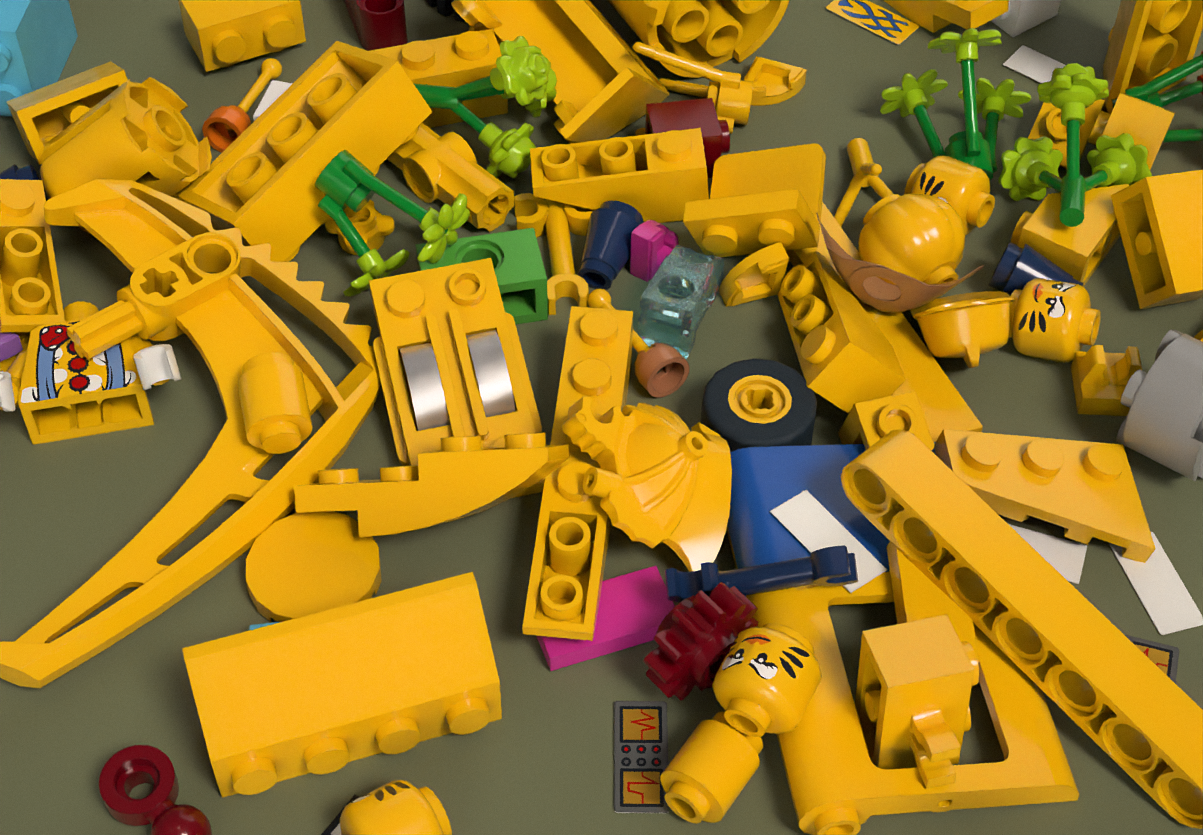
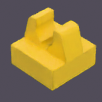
[1071,345,1142,416]

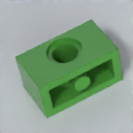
[415,228,548,325]

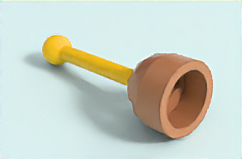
[588,289,689,398]

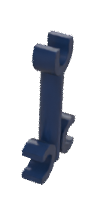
[665,545,859,602]

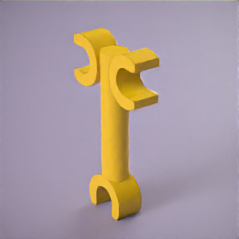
[514,193,594,315]

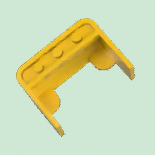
[451,0,670,143]

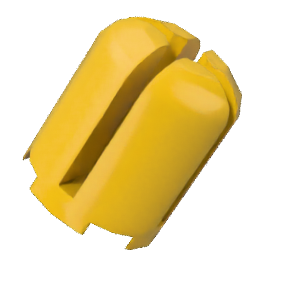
[40,77,212,235]

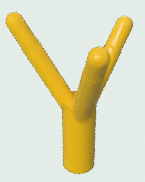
[834,138,894,227]

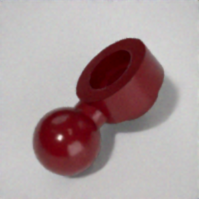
[99,745,212,835]

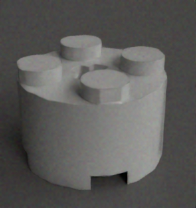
[1116,330,1203,481]

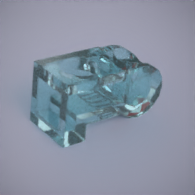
[637,245,725,359]

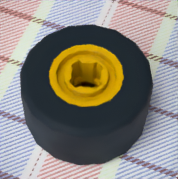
[700,358,817,452]

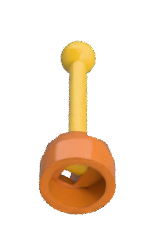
[202,58,282,153]

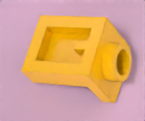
[838,390,935,451]

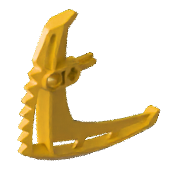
[0,179,382,688]

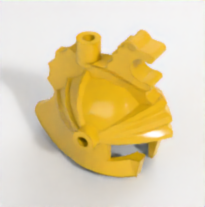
[562,395,732,572]

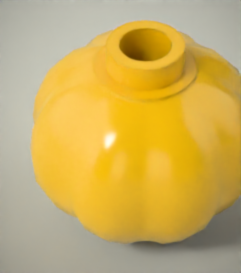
[858,194,966,296]

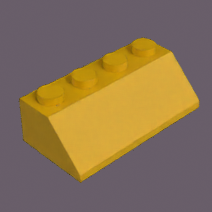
[1103,0,1203,114]
[178,41,433,262]
[182,572,502,798]

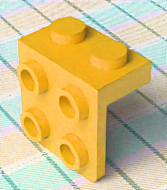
[683,143,826,259]

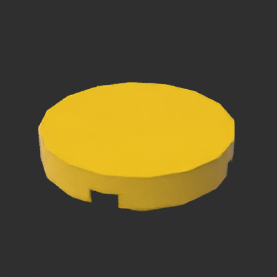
[246,511,382,622]

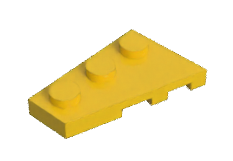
[934,429,1156,563]

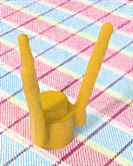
[633,42,754,136]

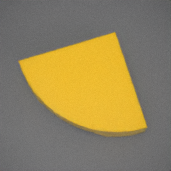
[744,56,807,106]
[719,242,789,307]

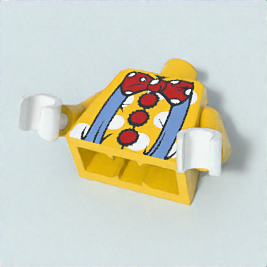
[0,301,181,445]

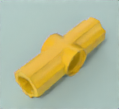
[387,123,514,232]

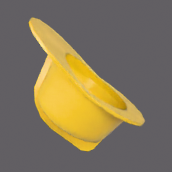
[911,291,1014,369]

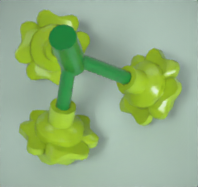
[413,36,557,179]
[998,63,1152,227]

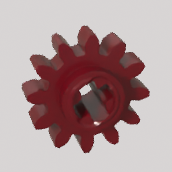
[643,582,758,700]

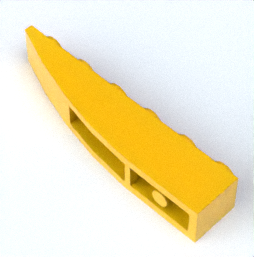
[522,306,633,641]

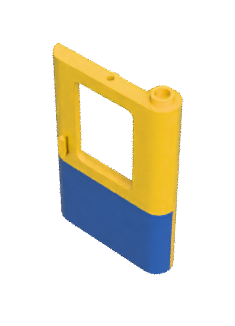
[726,442,1079,835]

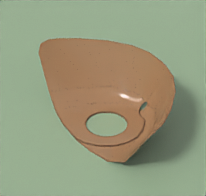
[817,213,984,313]

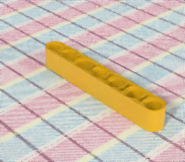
[841,429,1203,829]

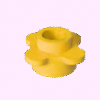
[325,200,395,255]

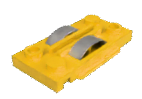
[369,258,545,498]

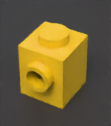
[1088,93,1175,170]

